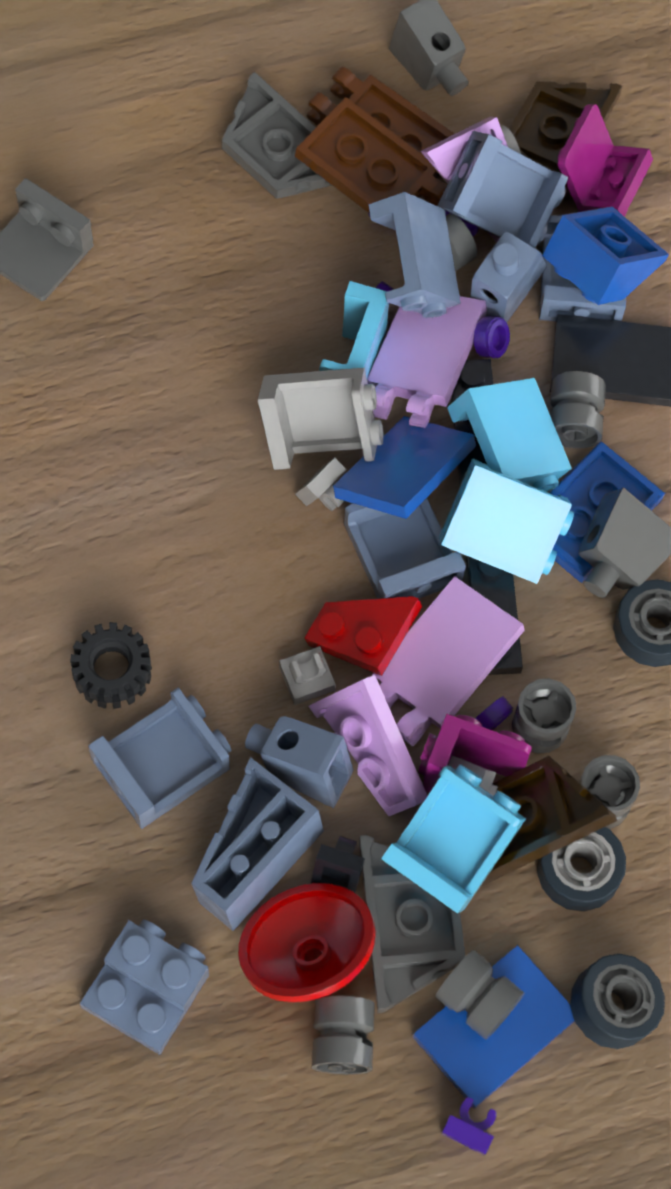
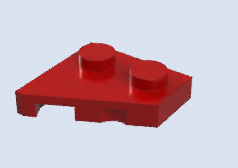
[304,596,422,676]

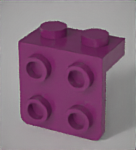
[557,104,653,216]
[418,714,532,793]

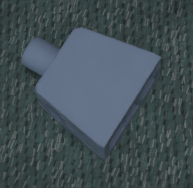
[470,231,547,322]
[245,716,354,808]

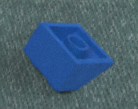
[542,207,669,305]

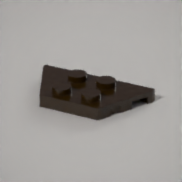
[509,81,623,207]
[480,756,617,887]

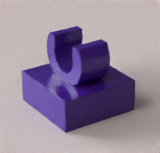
[442,1097,496,1155]

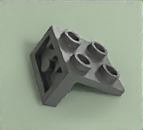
[0,178,94,301]

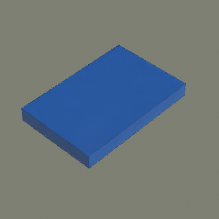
[333,416,476,519]
[550,441,665,583]
[413,945,575,1109]

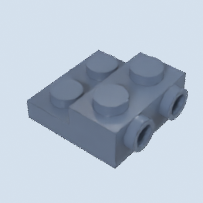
[80,920,209,1055]

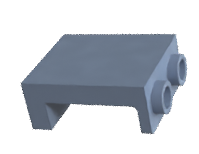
[438,131,568,248]
[369,192,461,318]
[539,214,626,321]
[344,498,466,599]
[88,688,232,829]

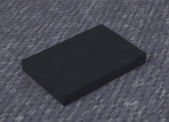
[550,314,671,407]

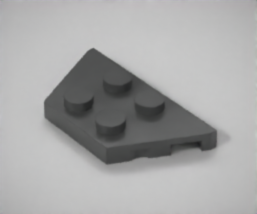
[222,72,332,199]
[359,835,466,1013]

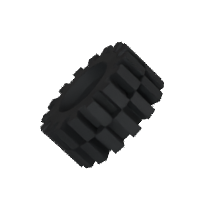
[70,622,152,709]

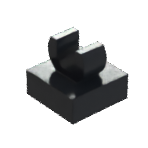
[311,836,365,893]

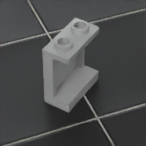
[258,368,383,470]

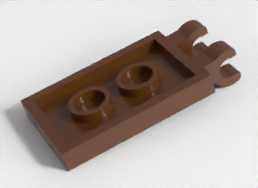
[307,67,455,198]
[295,97,447,214]

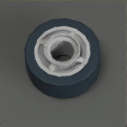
[537,827,626,911]

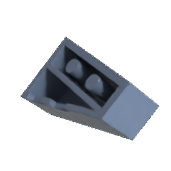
[191,757,324,931]

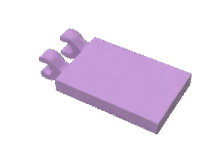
[367,296,487,428]
[372,576,524,746]

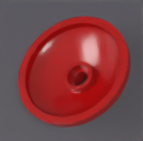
[238,883,376,1002]

